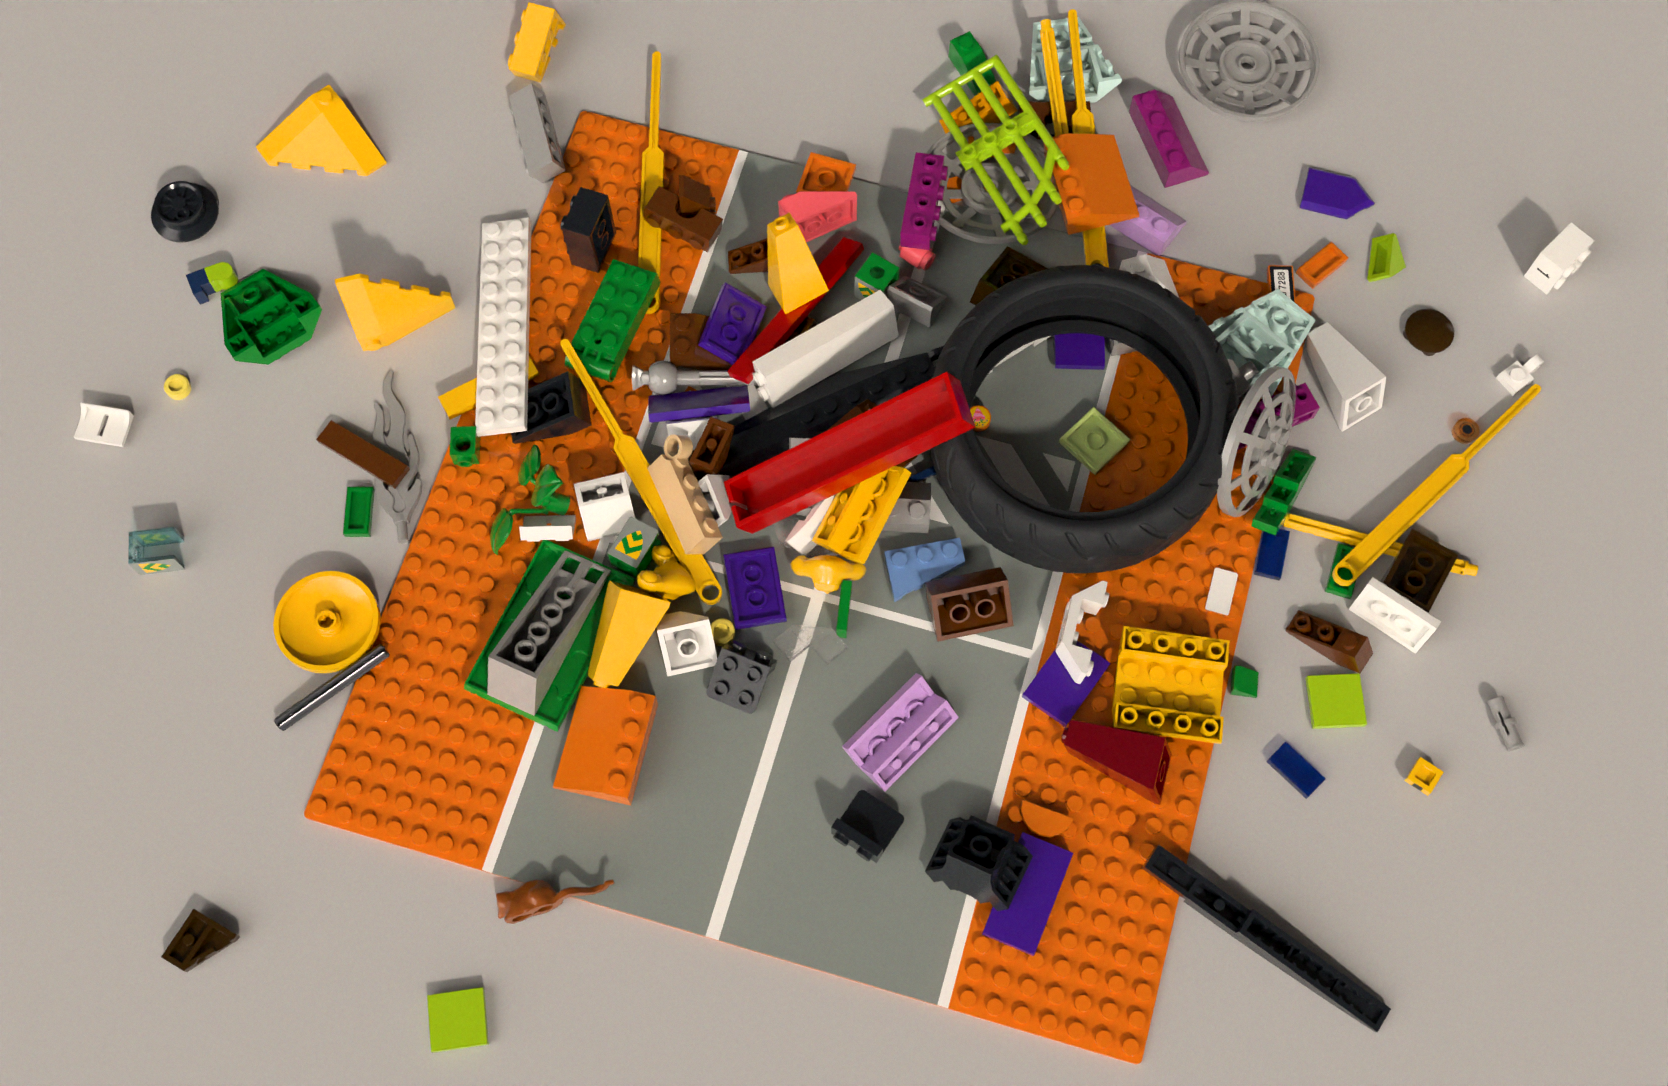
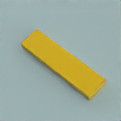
[438,356,539,420]

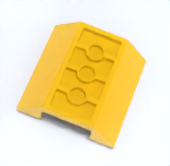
[1112,626,1230,744]

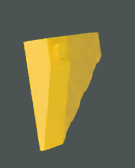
[256,85,387,176]
[335,273,455,351]

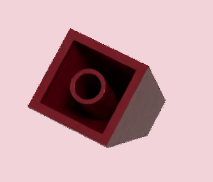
[1062,720,1172,805]

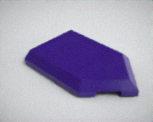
[1300,167,1375,219]

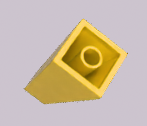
[767,212,829,314]
[588,580,671,688]

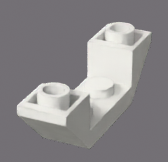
[1055,581,1109,684]

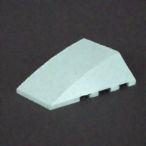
[1029,17,1122,103]
[1209,289,1315,396]

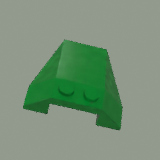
[221,269,322,365]

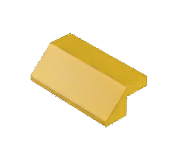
[812,466,911,564]

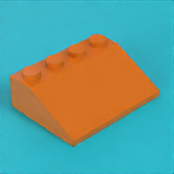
[1044,133,1139,235]
[553,686,658,806]

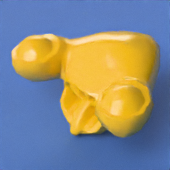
[637,545,696,600]
[790,555,866,594]

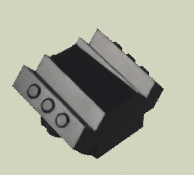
[925,815,1033,911]

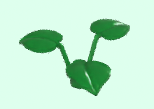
[490,444,570,555]

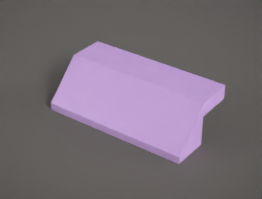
[842,673,959,791]

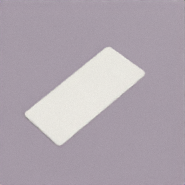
[1205,568,1238,615]

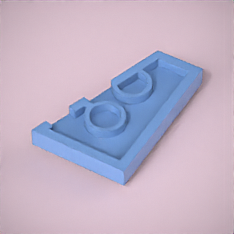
[884,538,965,602]

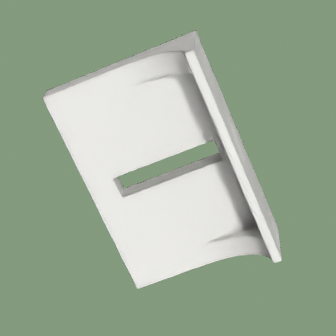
[74,402,134,447]
[519,515,576,542]

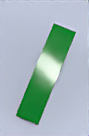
[1251,449,1316,536]

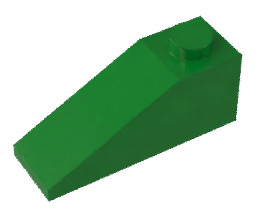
[948,31,996,96]

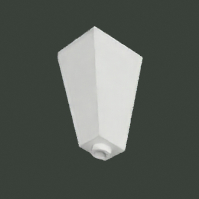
[1306,322,1386,432]

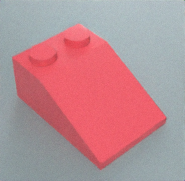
[778,191,857,242]

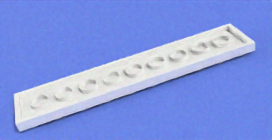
[475,217,531,437]

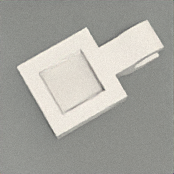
[1496,354,1544,396]

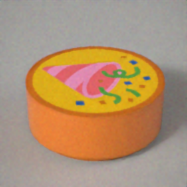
[970,405,991,432]

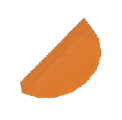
[1020,800,1074,838]

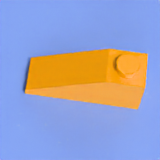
[939,81,1018,134]

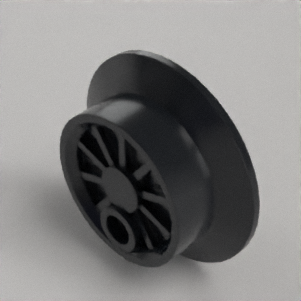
[151,181,219,243]

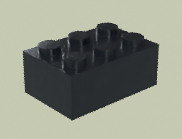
[560,187,616,273]

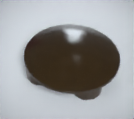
[1403,309,1454,356]

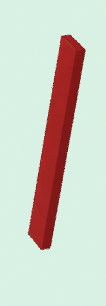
[727,237,864,384]

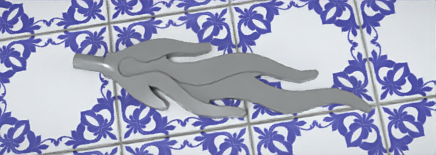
[372,371,422,544]

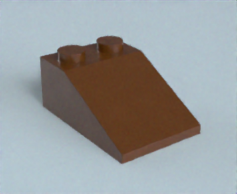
[670,313,732,370]

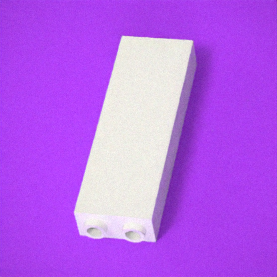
[752,290,899,408]

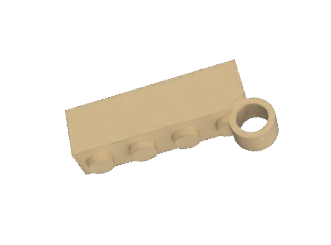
[647,434,723,554]

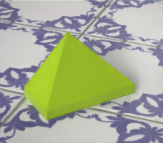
[1367,233,1406,282]

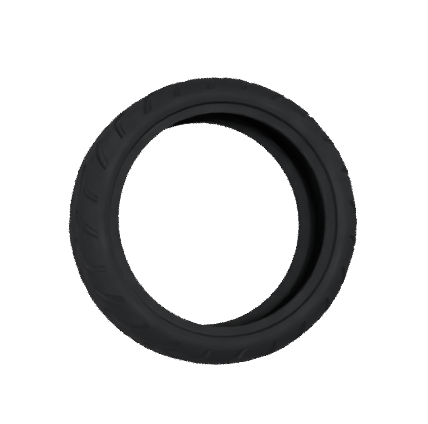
[930,265,1239,573]

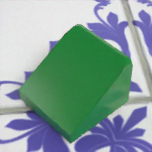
[1230,665,1259,698]

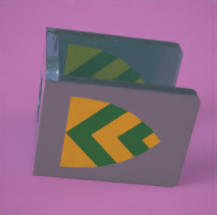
[128,527,184,575]

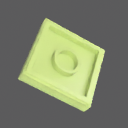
[1059,407,1130,475]

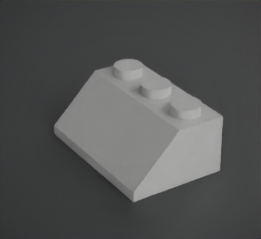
[882,482,931,533]

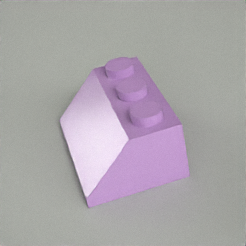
[1110,186,1187,256]

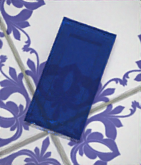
[1254,529,1290,581]
[1266,742,1326,799]

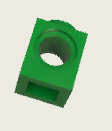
[450,426,481,467]

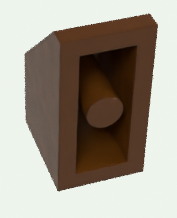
[679,175,716,218]
[689,417,734,475]

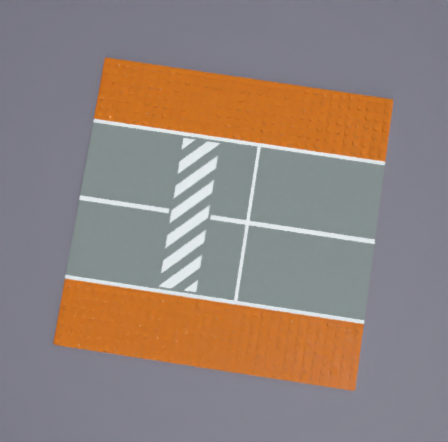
[304,111,1315,1065]

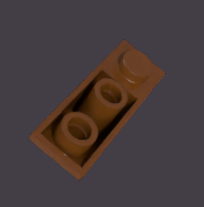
[728,238,768,274]
[1286,610,1373,674]

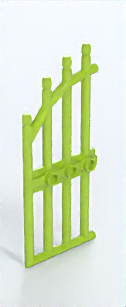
[922,54,1070,246]

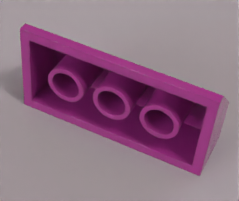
[1129,89,1209,188]

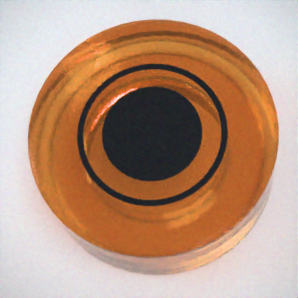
[1452,418,1480,444]

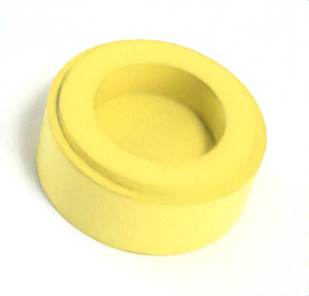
[164,374,191,400]
[710,618,735,646]

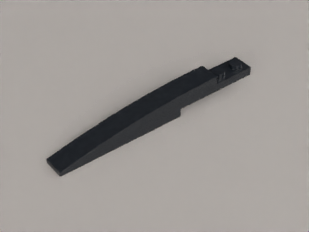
[1142,845,1391,1032]

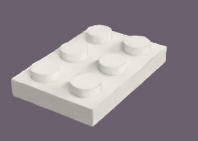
[1349,577,1441,654]

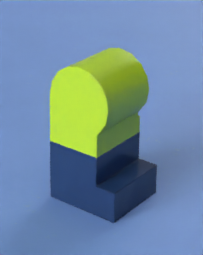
[186,262,238,305]

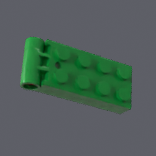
[565,259,661,382]

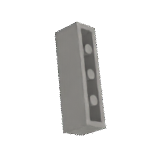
[509,83,566,183]

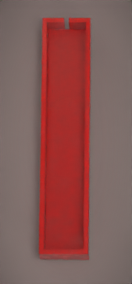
[724,372,975,534]

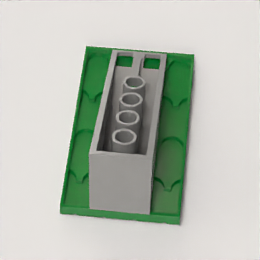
[464,540,635,732]

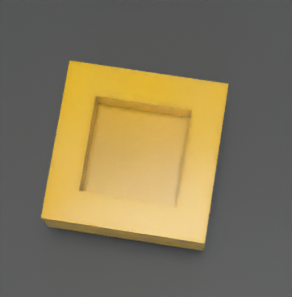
[1404,757,1444,796]

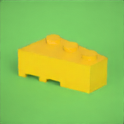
[508,2,566,83]

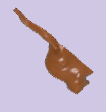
[496,879,615,924]

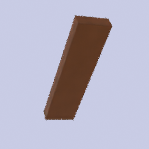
[316,420,410,489]

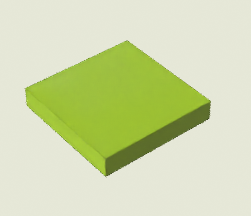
[1305,673,1367,729]
[427,987,489,1053]

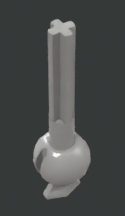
[631,360,758,395]

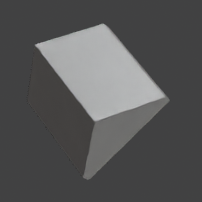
[887,275,948,328]

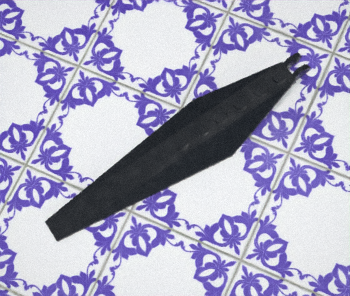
[688,346,944,481]

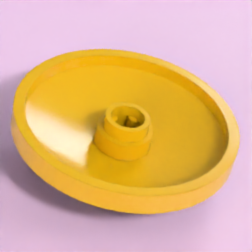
[273,571,381,673]

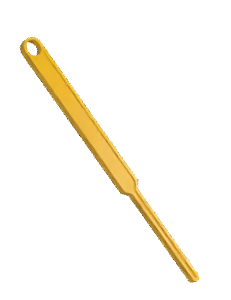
[1067,9,1109,268]
[638,51,665,314]
[560,339,722,605]
[1332,384,1541,586]

